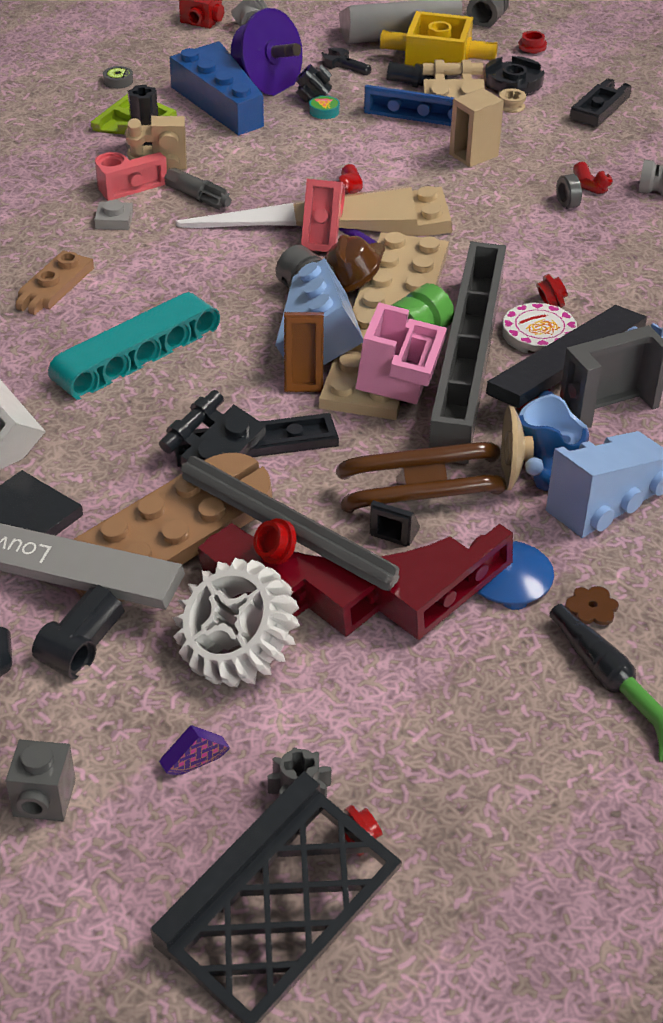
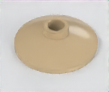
[501,406,534,490]

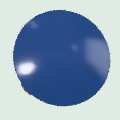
[477,541,554,610]

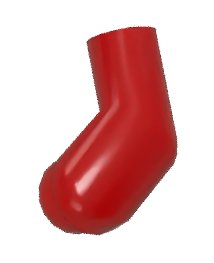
[573,162,613,194]
[337,164,363,195]

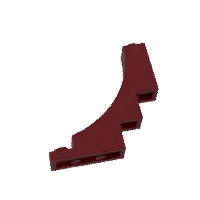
[197,523,513,641]

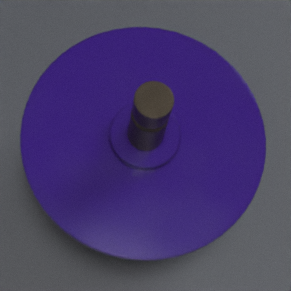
[231,8,303,96]

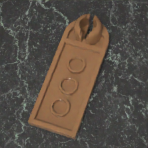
[73,453,273,602]

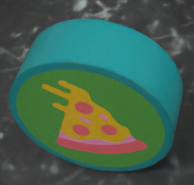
[309,96,340,119]

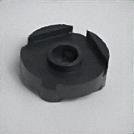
[485,56,545,96]

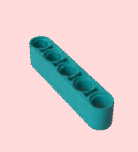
[48,292,220,400]

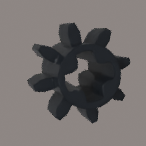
[295,64,333,102]

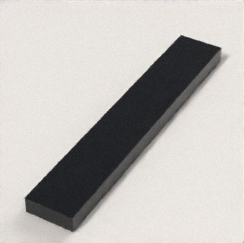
[486,305,647,408]

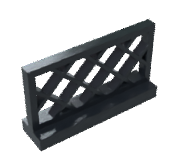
[150,771,402,1023]

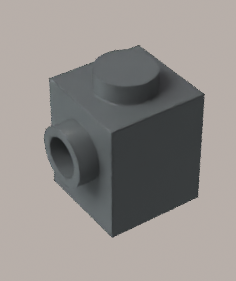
[5,739,76,822]

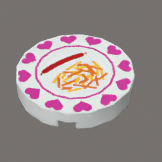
[502,303,577,353]

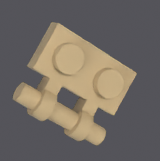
[422,60,485,98]
[125,116,187,171]

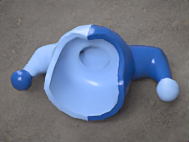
[519,391,589,492]

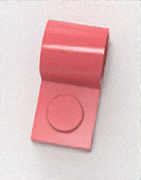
[95,152,167,201]
[301,179,345,252]

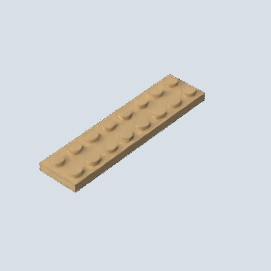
[319,232,449,420]

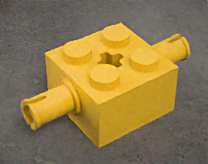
[380,11,498,66]

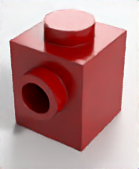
[179,0,225,29]

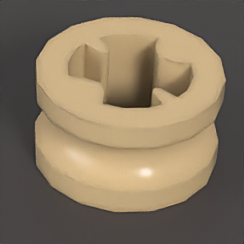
[499,89,526,113]

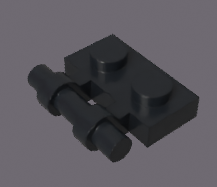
[159,390,266,466]

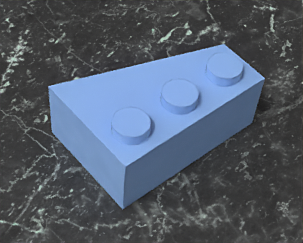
[275,258,363,365]
[546,431,663,538]

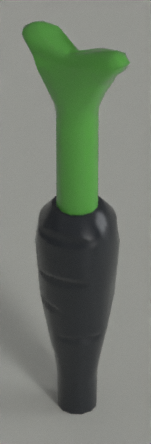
[549,604,663,762]

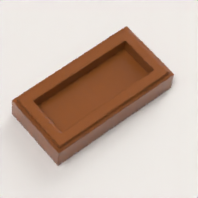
[284,312,324,392]

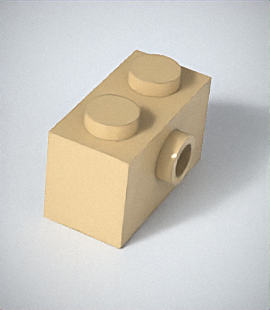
[449,88,504,167]

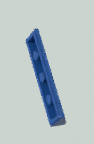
[364,85,454,126]

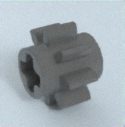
[267,747,331,797]

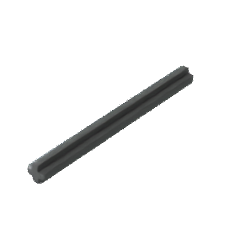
[181,456,400,591]

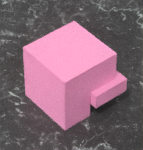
[356,303,447,405]

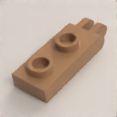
[16,250,94,315]

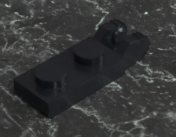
[569,78,632,127]

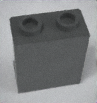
[559,325,663,428]

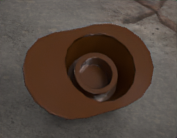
[325,234,385,293]

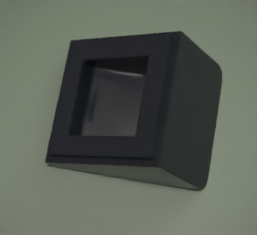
[369,500,420,547]

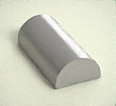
[339,0,462,44]

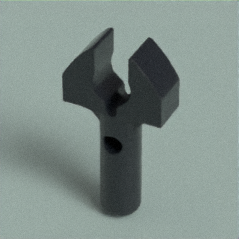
[321,48,372,75]

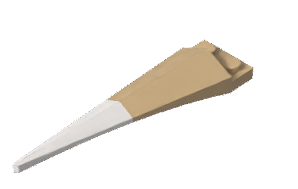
[176,185,452,236]

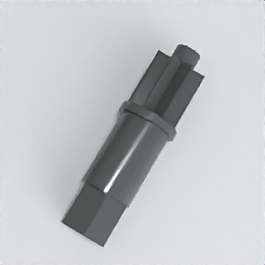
[164,168,232,210]

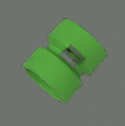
[391,283,454,328]

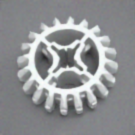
[173,558,300,687]

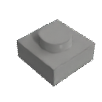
[94,200,134,230]

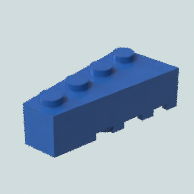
[169,41,264,136]

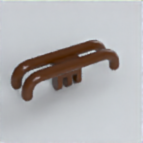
[336,442,506,513]

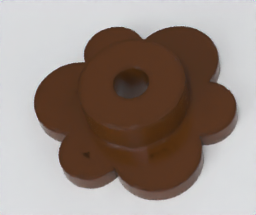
[565,586,619,625]

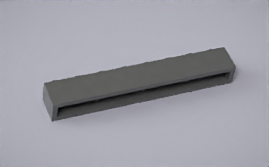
[429,241,506,464]

